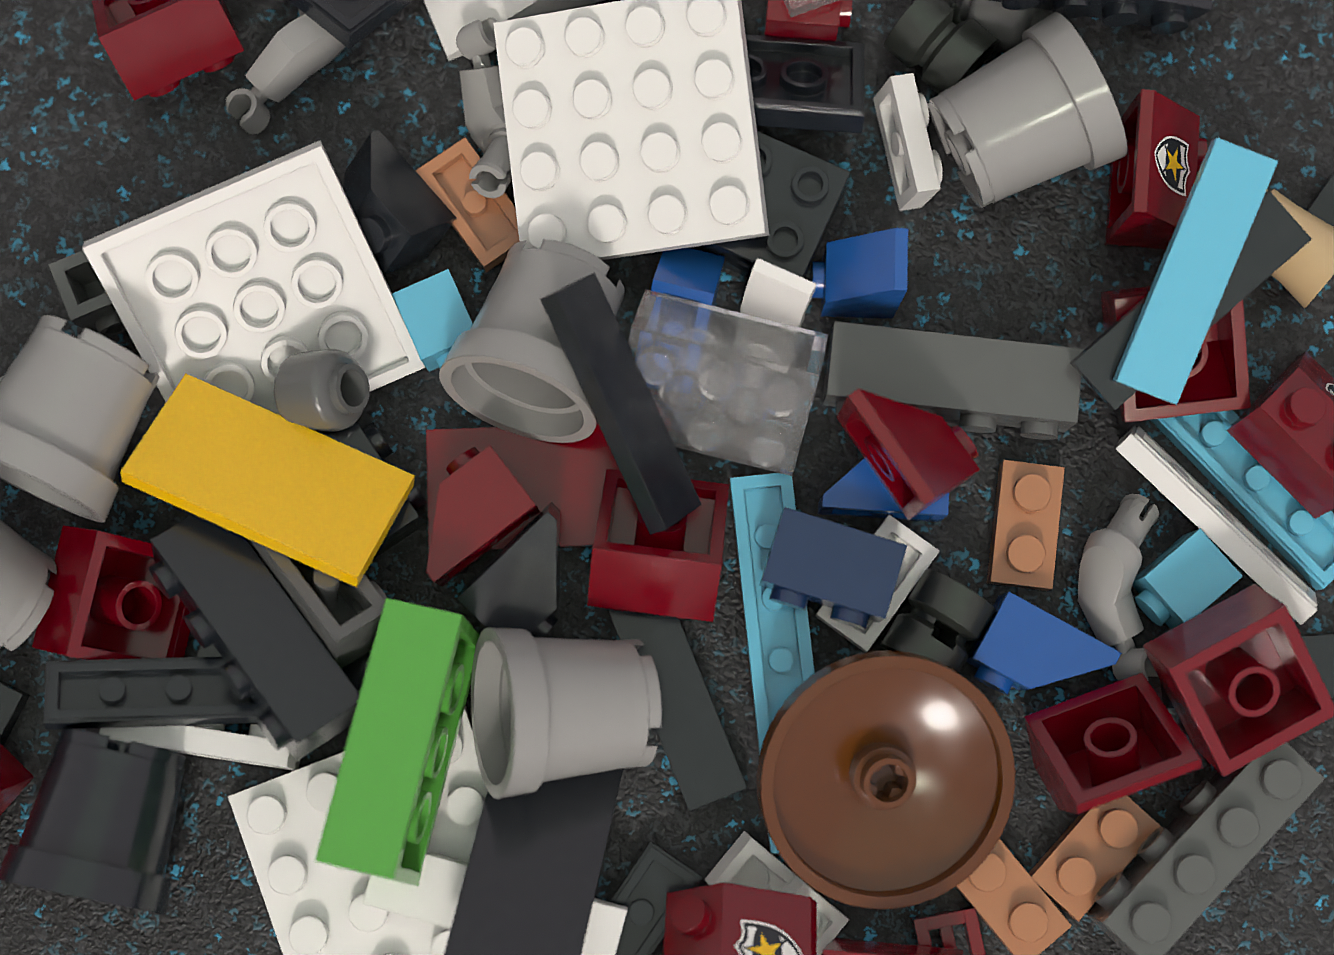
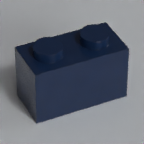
[759,507,908,629]

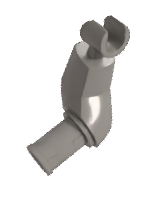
[226,9,345,134]
[456,18,512,198]
[1078,494,1159,682]

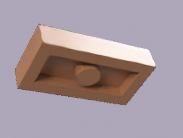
[416,137,519,273]
[987,460,1065,591]
[1028,796,1161,921]
[956,839,1072,955]

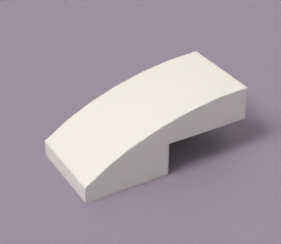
[740,258,816,340]
[704,831,849,955]

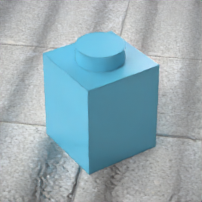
[392,269,473,372]
[1132,529,1243,629]

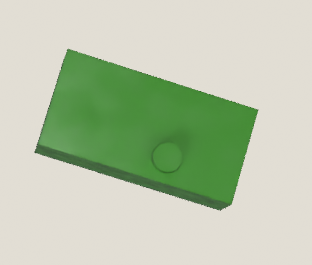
[315,598,480,886]

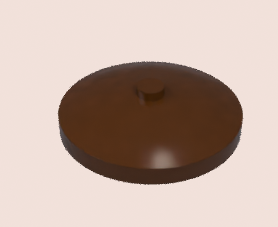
[757,651,1015,909]

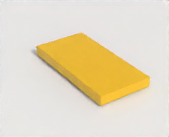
[121,373,415,587]

